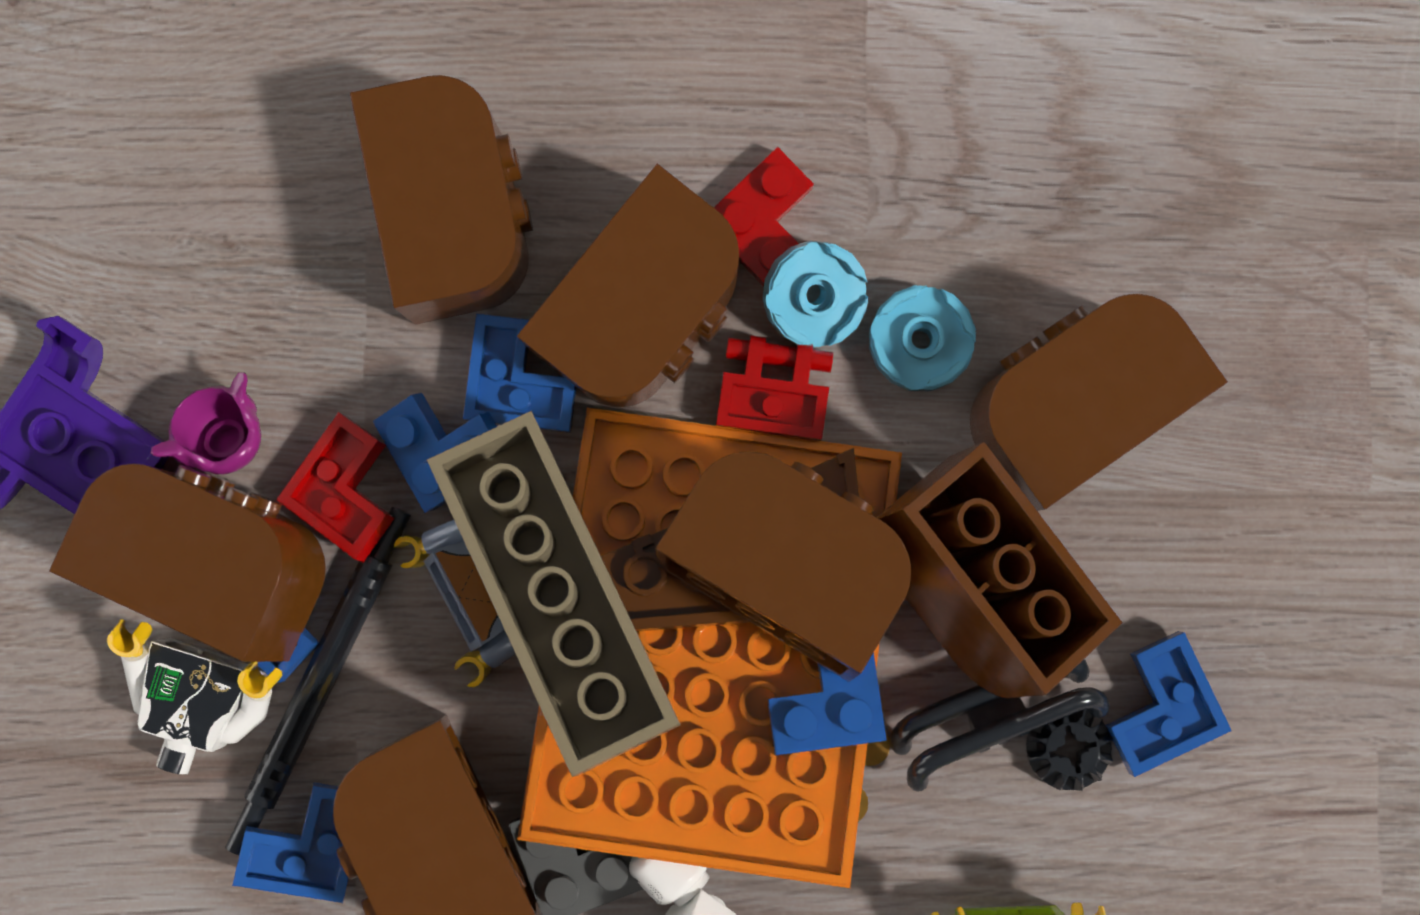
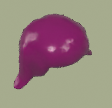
[151,372,262,475]

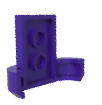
[0,316,170,514]

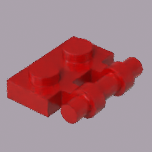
[716,335,834,441]

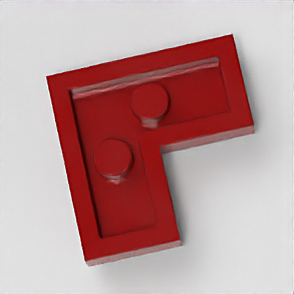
[713,147,814,287]
[276,412,395,562]

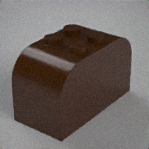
[350,75,533,325]
[517,163,739,408]
[970,294,1228,511]
[876,441,1123,698]
[655,452,911,682]
[49,464,326,662]
[333,715,541,915]

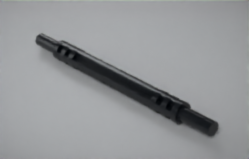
[225,506,411,855]

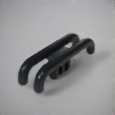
[890,659,1110,792]

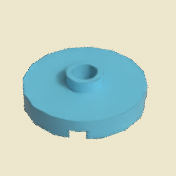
[763,241,868,348]
[869,285,976,392]

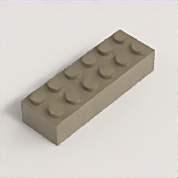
[427,411,681,777]

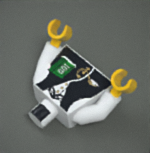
[107,619,282,775]

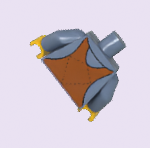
[394,520,515,687]

